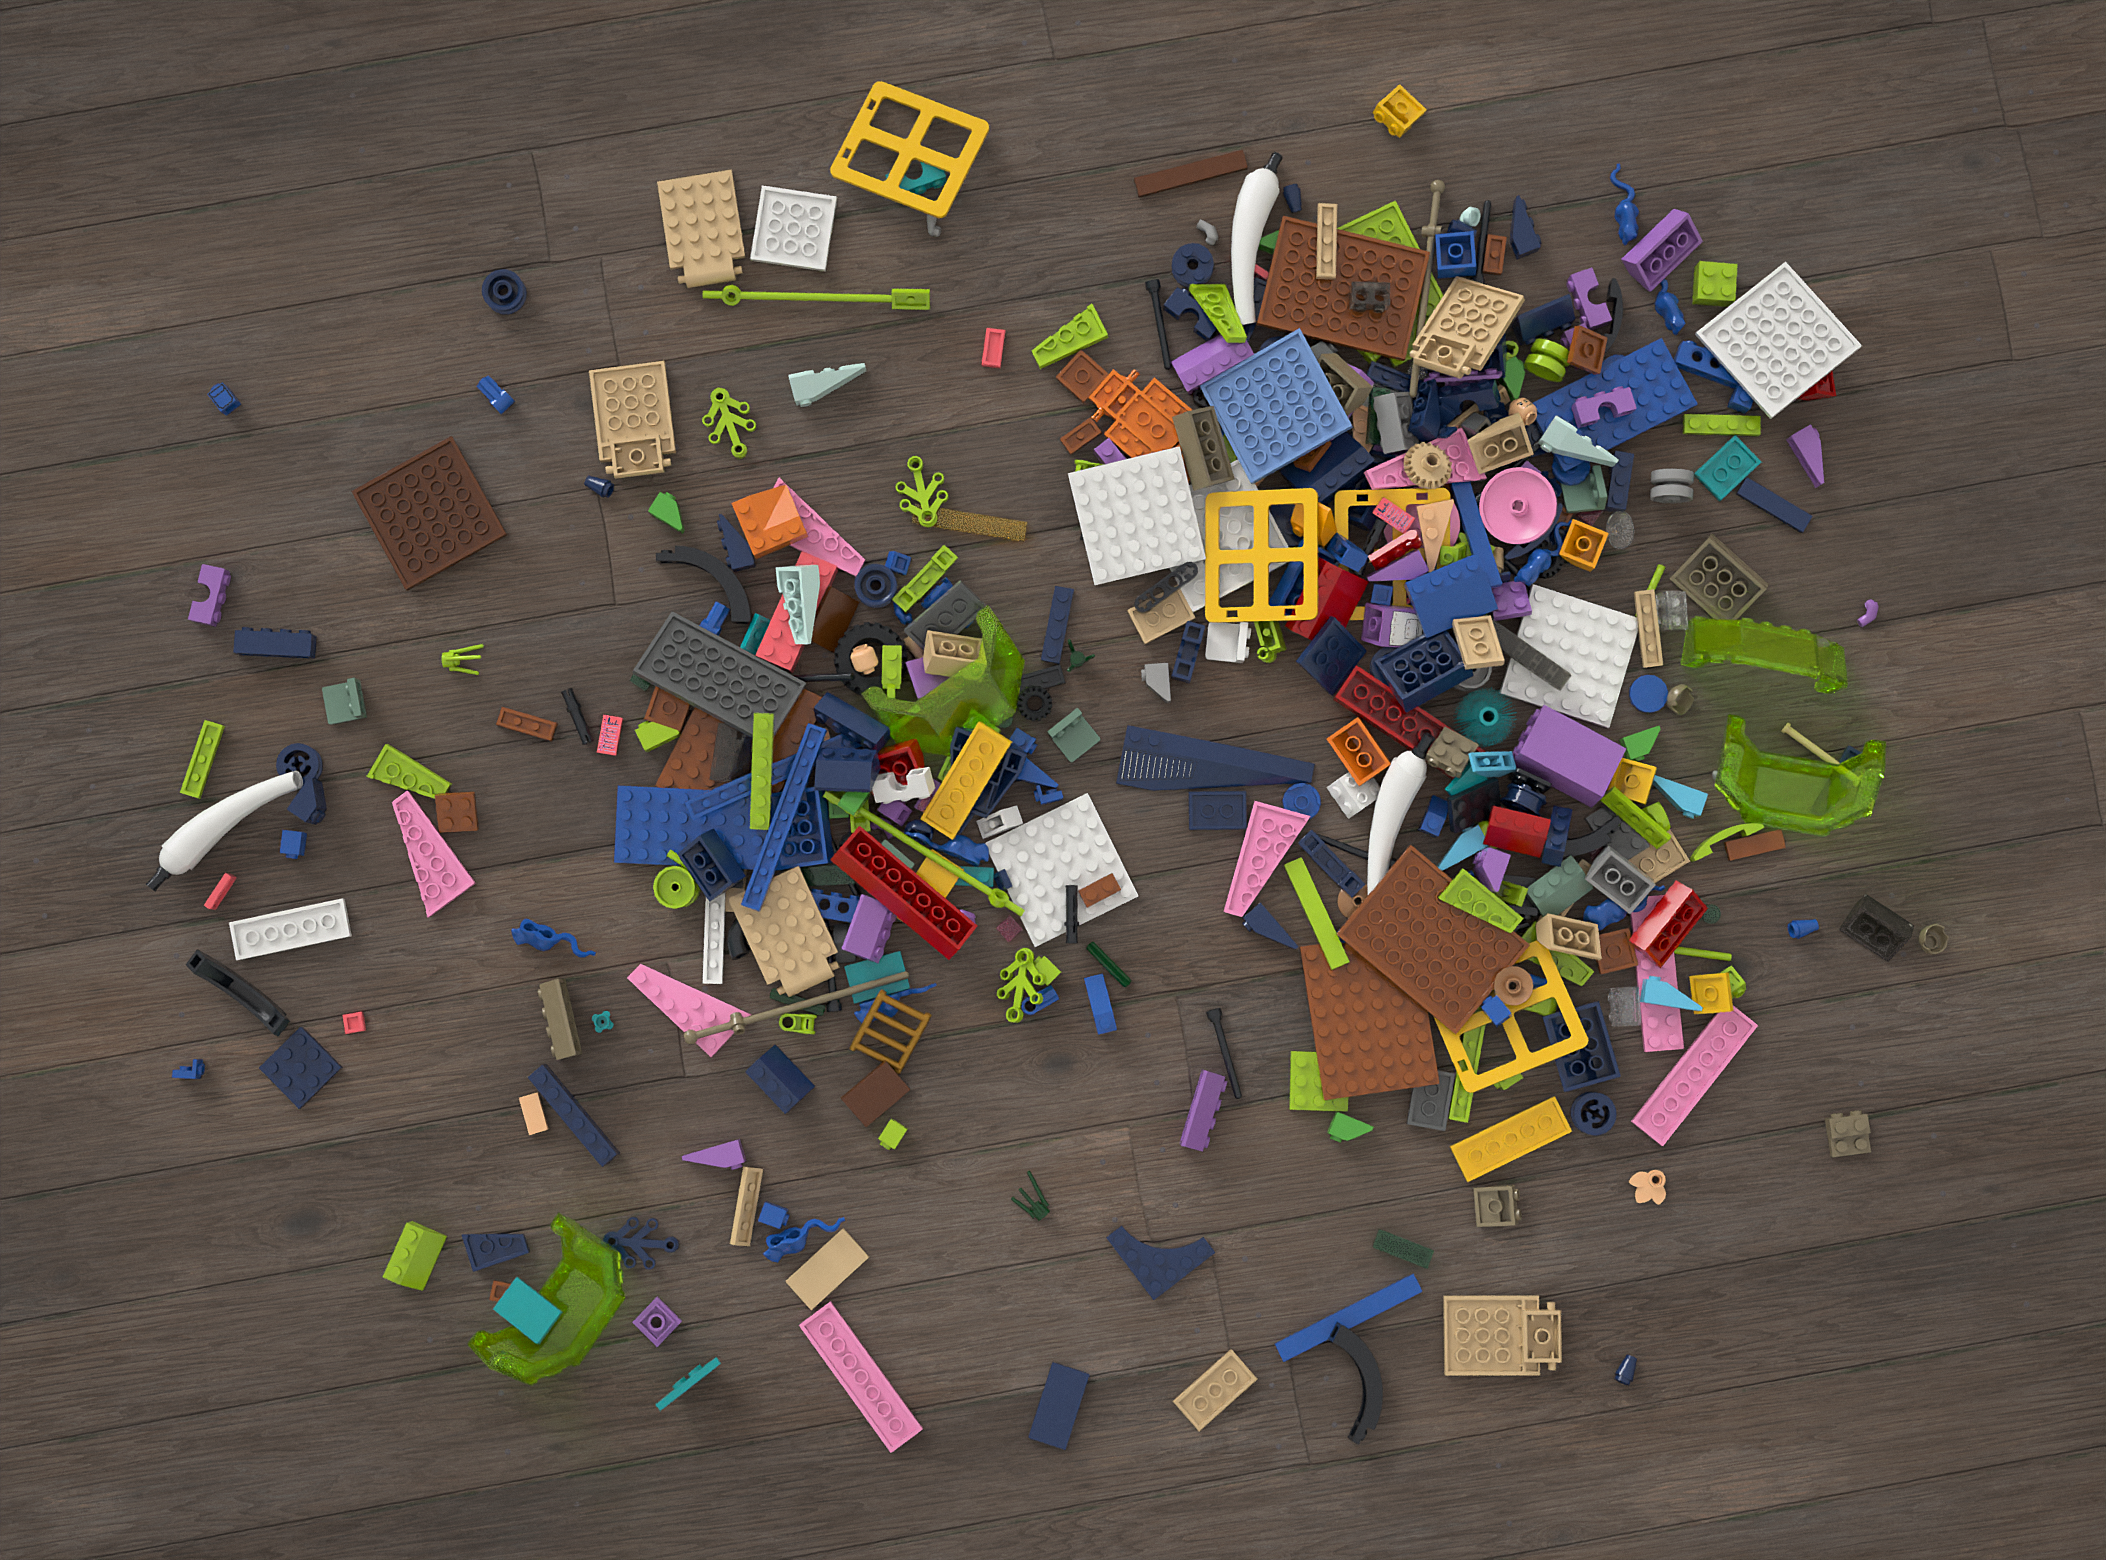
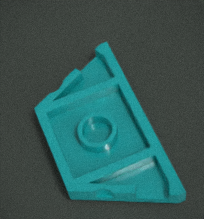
[656,1357,721,1411]

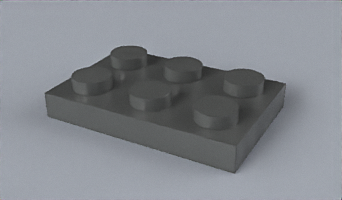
[1584,806,1650,860]
[1406,1070,1455,1131]

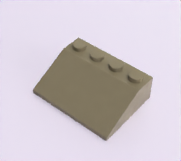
[1670,533,1769,630]

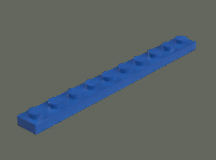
[741,723,827,912]
[684,734,862,820]

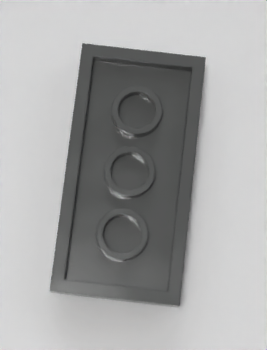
[904,580,987,650]

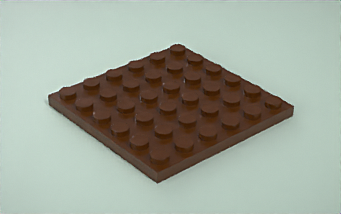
[351,436,507,591]

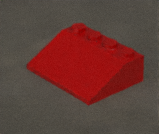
[1285,557,1369,640]

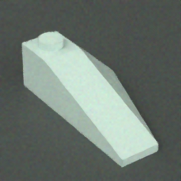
[788,363,866,407]
[1538,416,1618,467]
[776,565,820,644]

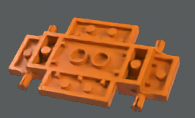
[1088,369,1192,483]

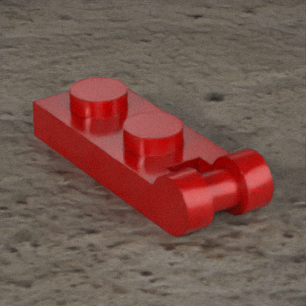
[1368,530,1422,571]

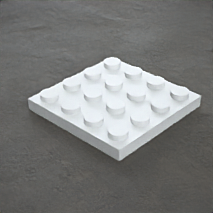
[750,186,837,272]

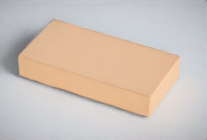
[519,1092,549,1135]

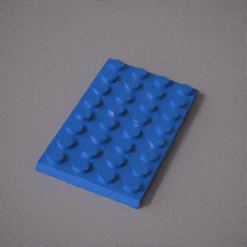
[1533,338,1697,473]
[614,786,768,870]

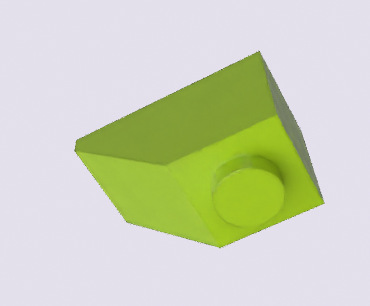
[635,721,681,752]

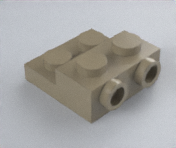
[1425,727,1479,778]
[1825,1110,1871,1157]
[1473,1185,1522,1227]

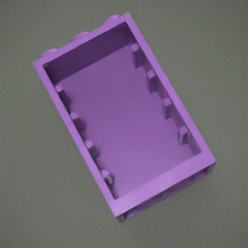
[1512,705,1626,808]

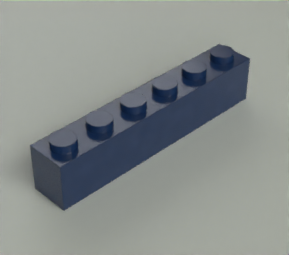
[528,1064,620,1167]

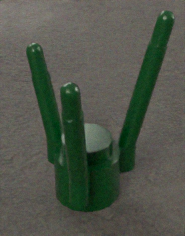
[1067,639,1095,672]
[1011,1171,1050,1221]

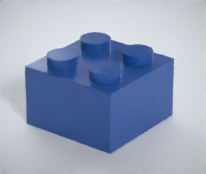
[1435,231,1476,279]

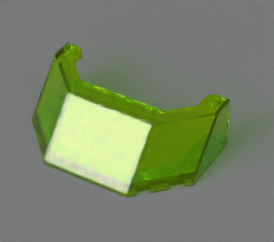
[861,605,1025,757]
[1681,616,1848,694]
[1714,714,1886,837]
[467,1212,625,1386]

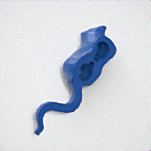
[1610,164,1639,245]
[1655,278,1686,335]
[1514,520,1572,586]
[905,831,989,867]
[1583,885,1665,930]
[511,919,596,958]
[854,983,937,1023]
[763,1217,845,1263]

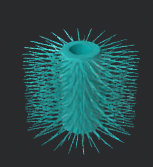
[1454,688,1516,747]

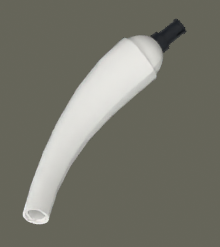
[1231,152,1283,325]
[1367,732,1435,895]
[146,771,303,892]

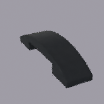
[1603,278,1623,354]

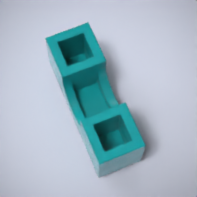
[885,162,947,195]

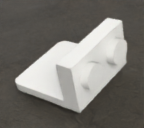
[1205,622,1251,663]
[1326,772,1380,819]

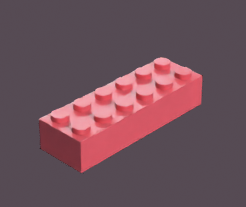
[755,551,839,673]

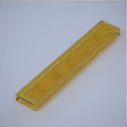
[912,504,1027,542]

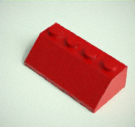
[1629,881,1708,968]

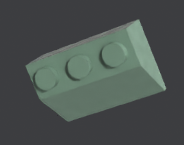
[1526,856,1593,918]

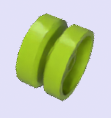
[1523,339,1570,382]
[653,866,701,909]

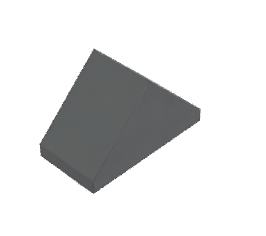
[834,923,856,963]

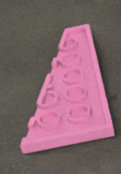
[1364,427,1487,490]
[774,478,865,577]
[392,791,476,918]
[1224,801,1311,917]
[628,964,751,1057]

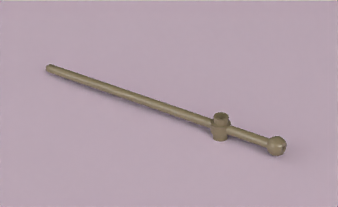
[1409,180,1445,398]
[684,971,909,1045]

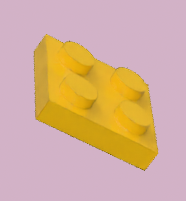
[1689,972,1733,1014]

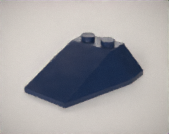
[950,726,1027,818]

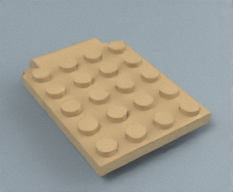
[657,170,746,288]
[1410,276,1525,379]
[589,361,676,479]
[728,866,840,997]
[1443,1295,1562,1375]

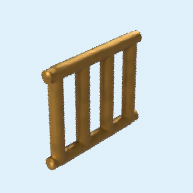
[849,989,932,1074]

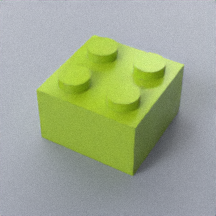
[1692,261,1737,307]

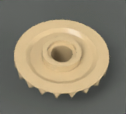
[1404,442,1452,489]

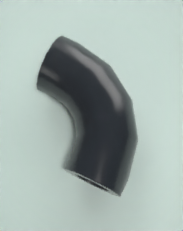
[727,918,750,960]

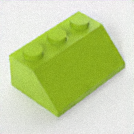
[383,1221,447,1291]

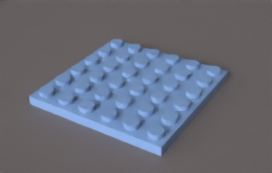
[1200,328,1353,484]

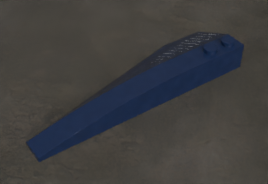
[1116,725,1315,791]

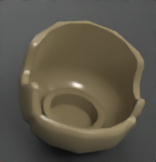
[1666,684,1694,715]
[1918,924,1949,955]

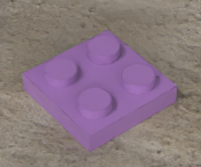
[1491,581,1532,621]

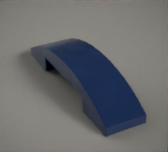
[1504,503,1563,560]
[1298,829,1365,898]

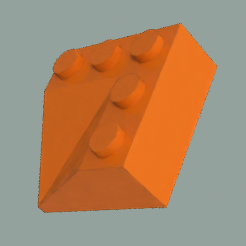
[731,485,809,559]

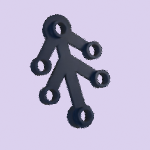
[603,1217,679,1270]

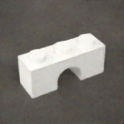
[872,767,935,804]

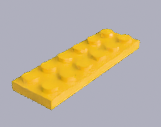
[921,721,1012,840]
[1450,1096,1572,1182]

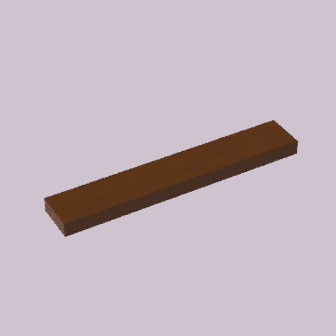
[1134,150,1248,198]

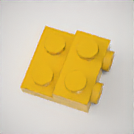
[1372,84,1427,138]
[1607,758,1657,805]

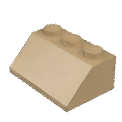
[923,630,987,681]
[1535,913,1602,960]

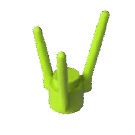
[442,644,484,675]

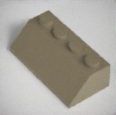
[1172,406,1235,491]
[538,979,582,1060]

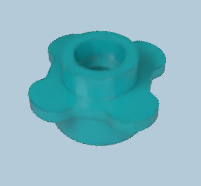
[592,1011,614,1033]

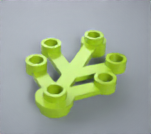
[702,388,756,459]
[895,456,949,528]
[997,948,1046,1023]

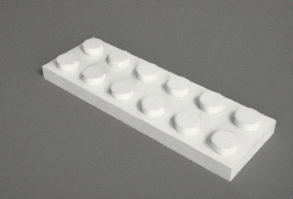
[229,898,352,960]

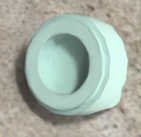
[1460,207,1480,227]

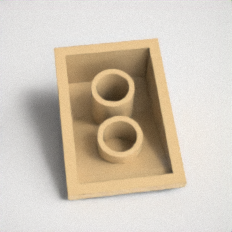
[1467,413,1534,474]

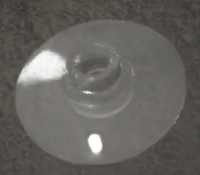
[1606,511,1634,549]

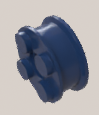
[1172,243,1214,288]
[482,269,527,315]
[854,564,898,608]
[1500,783,1547,817]

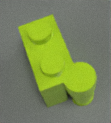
[1254,621,1287,663]

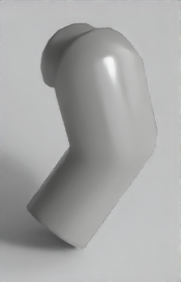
[927,214,941,237]

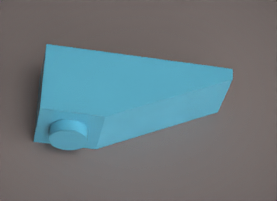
[1468,751,1516,777]
[1652,775,1708,819]
[1437,825,1488,871]
[1640,976,1702,1011]

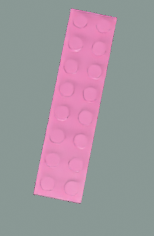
[1630,895,1684,1052]
[1631,1006,1758,1146]
[799,1301,923,1453]

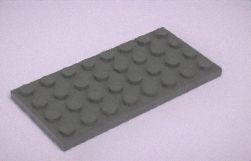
[633,611,806,738]

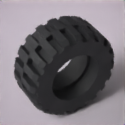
[834,622,908,697]

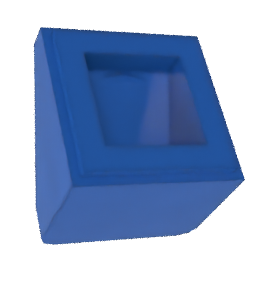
[885,551,911,575]

